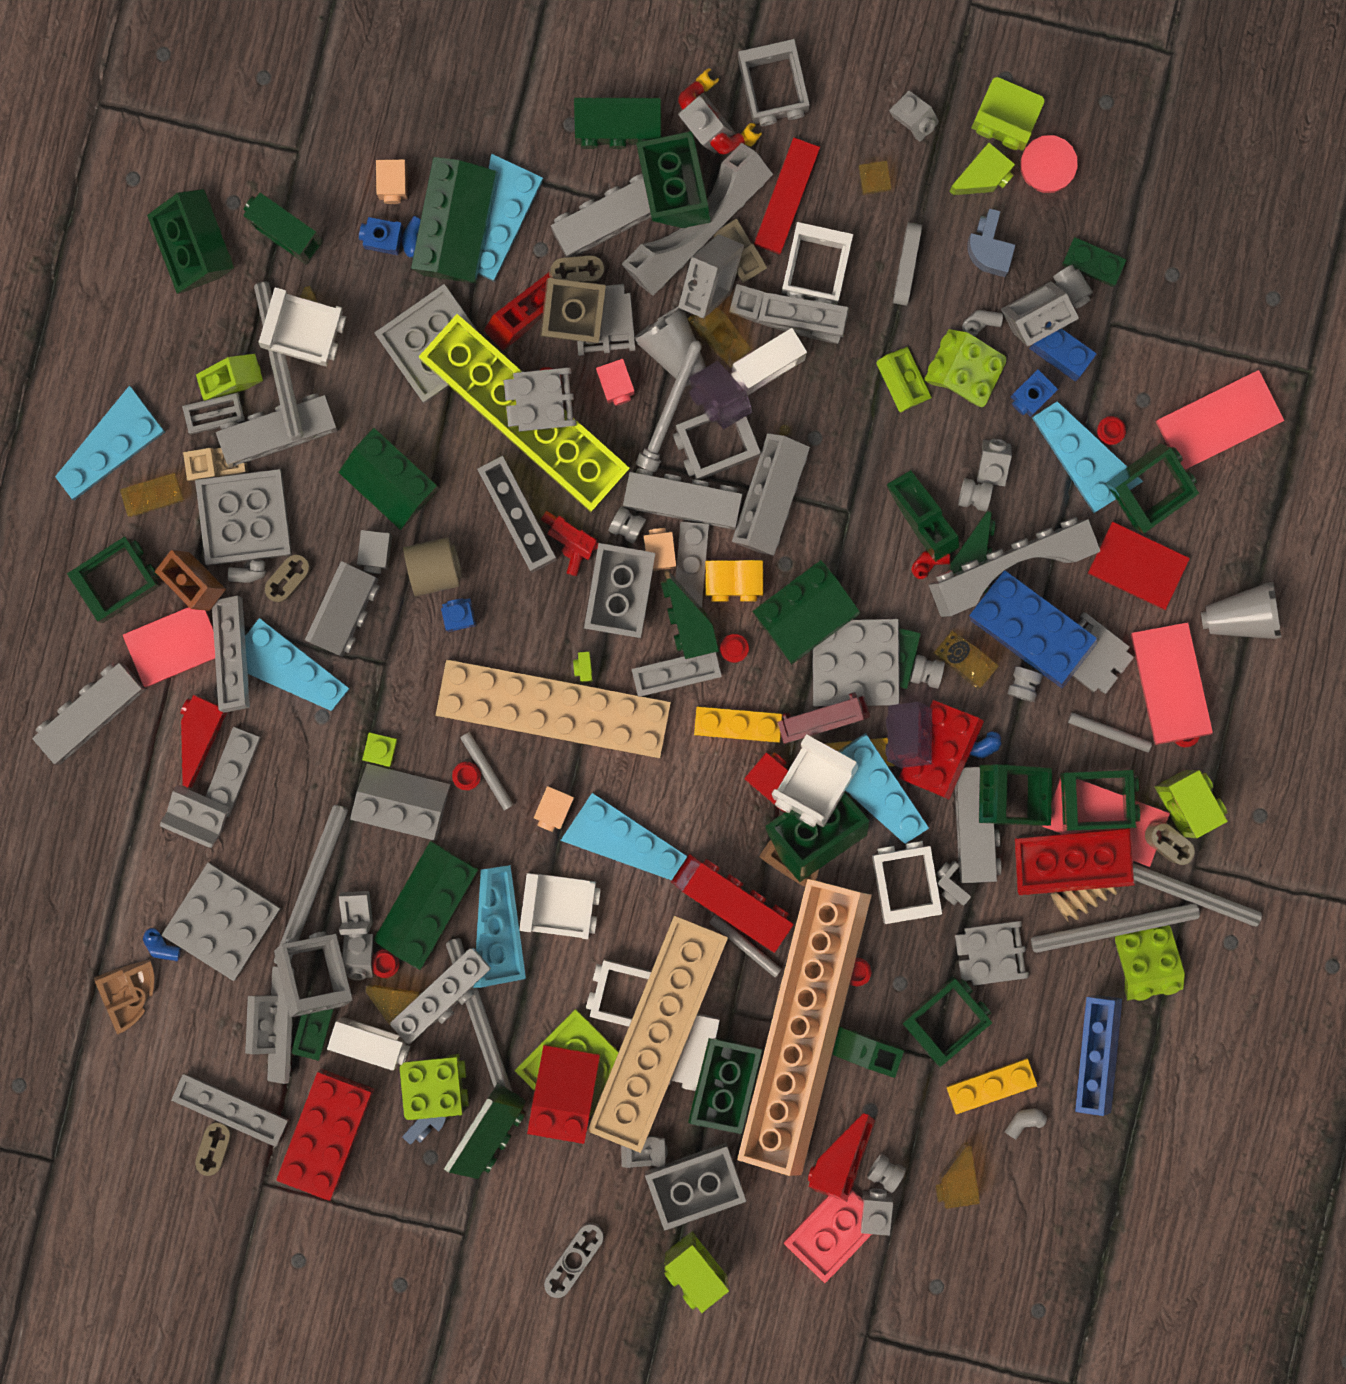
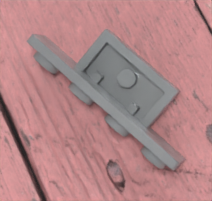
[390,948,491,1044]
[245,967,295,1084]

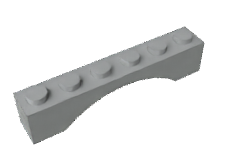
[622,143,773,295]
[929,517,1100,617]

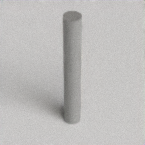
[1068,712,1152,753]
[460,732,514,811]
[709,914,782,977]

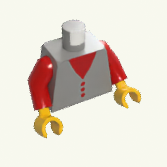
[678,68,762,154]

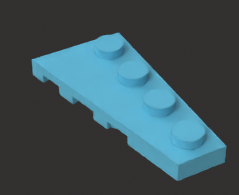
[478,154,543,282]
[55,386,165,500]
[1032,402,1143,513]
[245,618,350,711]
[838,733,929,844]
[560,793,687,880]
[473,865,526,988]

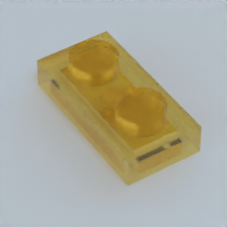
[120,473,184,518]

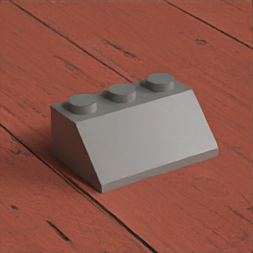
[584,543,655,638]
[305,561,380,657]
[350,764,451,840]

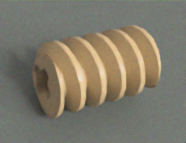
[1051,887,1117,922]

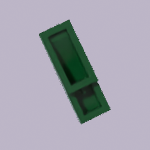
[887,470,959,562]

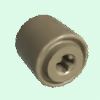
[403,537,462,597]

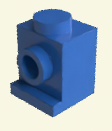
[359,217,404,255]
[1011,370,1058,417]
[441,598,476,632]

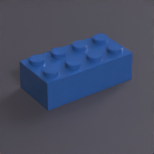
[969,570,1097,689]

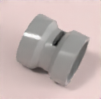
[958,478,993,512]
[608,506,647,544]
[910,655,945,689]
[1007,667,1043,702]
[867,1153,906,1193]

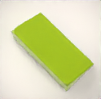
[877,347,932,412]

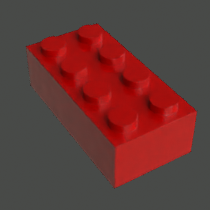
[276,1069,374,1201]

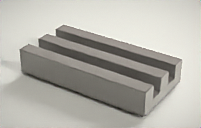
[182,393,246,435]

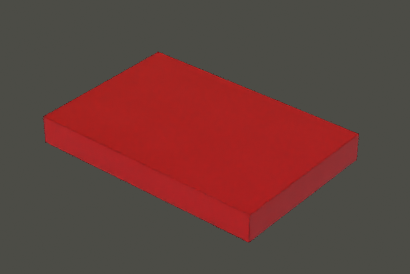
[1087,522,1190,610]

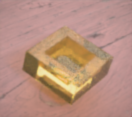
[858,161,891,195]

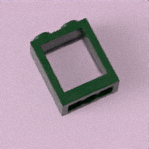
[243,192,323,265]
[1105,443,1200,534]
[67,536,160,623]
[979,765,1052,826]
[1060,770,1140,831]
[901,977,992,1067]

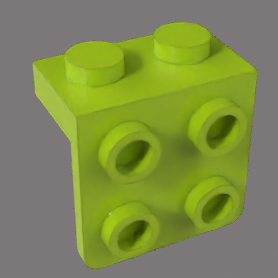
[971,77,1044,151]
[924,329,1006,407]
[1115,925,1185,1001]
[400,1054,469,1120]

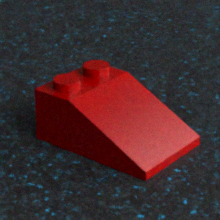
[527,1045,600,1144]

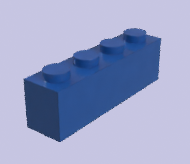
[1075,995,1122,1116]

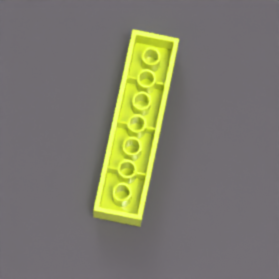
[419,314,630,512]

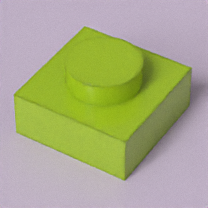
[573,652,593,682]
[362,733,398,767]

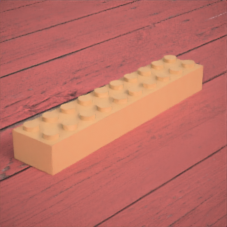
[737,879,871,1176]

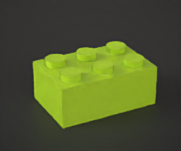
[1154,770,1228,838]
[664,1231,729,1313]

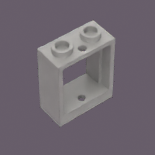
[738,39,810,126]
[678,234,744,318]
[1001,282,1079,346]
[673,400,761,480]
[274,932,352,1018]

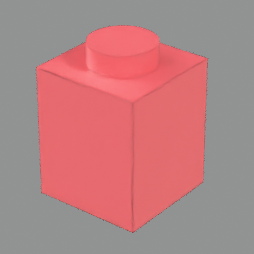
[596,359,635,406]

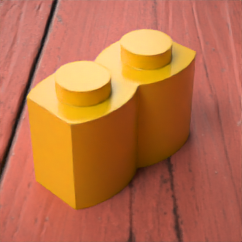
[705,560,763,602]

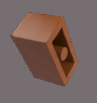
[155,550,226,611]

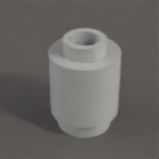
[1053,265,1093,309]

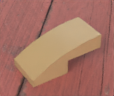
[183,448,248,481]

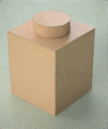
[376,160,408,204]
[644,528,676,571]
[534,786,575,832]

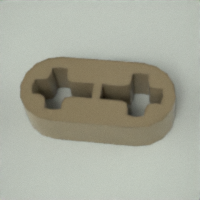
[549,256,604,284]
[265,555,311,603]
[1145,822,1195,865]
[195,1121,232,1176]

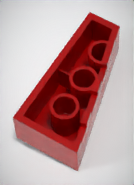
[671,854,794,953]

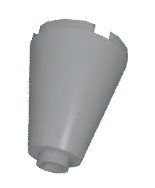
[634,307,708,388]
[1201,582,1281,639]

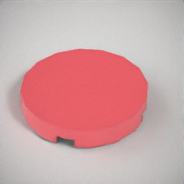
[1020,135,1077,193]

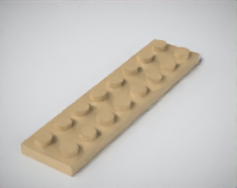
[435,660,671,758]
[587,915,728,1153]

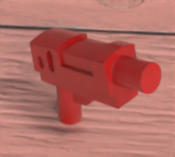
[541,511,599,577]

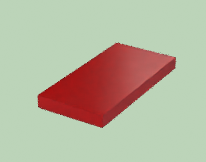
[1015,828,1135,895]

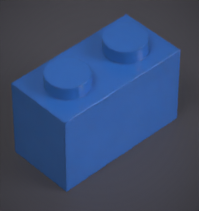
[1029,322,1096,381]

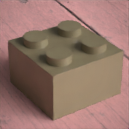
[540,278,606,344]

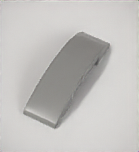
[729,284,840,344]

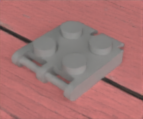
[577,284,635,356]
[504,368,577,432]
[1073,612,1134,694]
[955,921,1029,986]

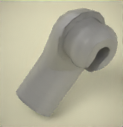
[962,310,1003,336]
[1005,1108,1047,1140]

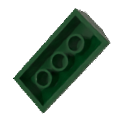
[411,157,498,284]
[373,841,480,970]

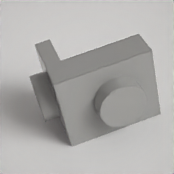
[889,91,939,142]
[977,439,1012,486]
[935,861,971,906]
[339,891,373,938]
[342,934,374,980]
[621,1135,668,1168]
[860,1188,893,1236]

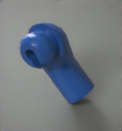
[401,216,421,258]
[969,731,1001,758]
[143,928,181,962]

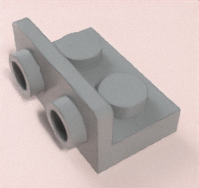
[160,785,230,848]

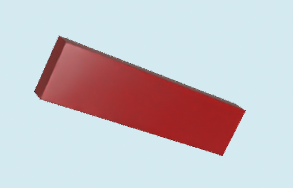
[754,137,820,255]

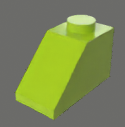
[949,143,1015,195]
[196,354,263,401]

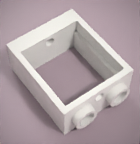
[781,222,853,305]
[730,328,807,396]
[872,841,942,924]
[586,959,651,1026]
[327,1017,410,1071]

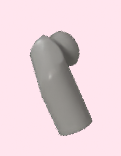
[228,560,266,583]

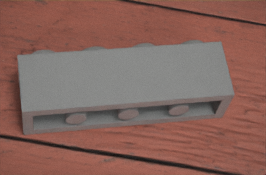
[551,173,651,258]
[216,393,337,468]
[732,433,810,555]
[477,456,557,573]
[623,469,742,530]
[32,663,147,765]
[955,767,1001,883]

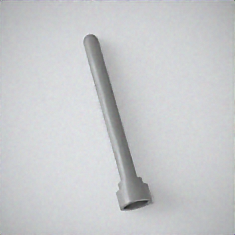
[636,341,701,472]

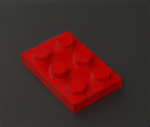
[899,700,984,800]

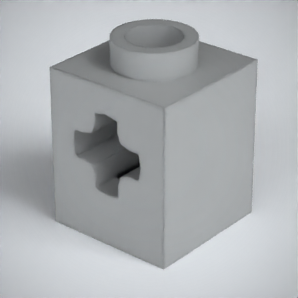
[357,530,392,574]

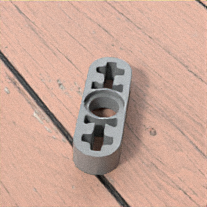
[893,222,922,306]
[544,1222,604,1298]

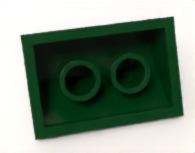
[574,98,661,149]
[636,131,711,228]
[147,189,234,294]
[338,428,439,530]
[752,560,860,665]
[765,792,869,882]
[688,1038,762,1134]
[444,1083,527,1179]

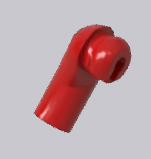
[911,551,950,579]

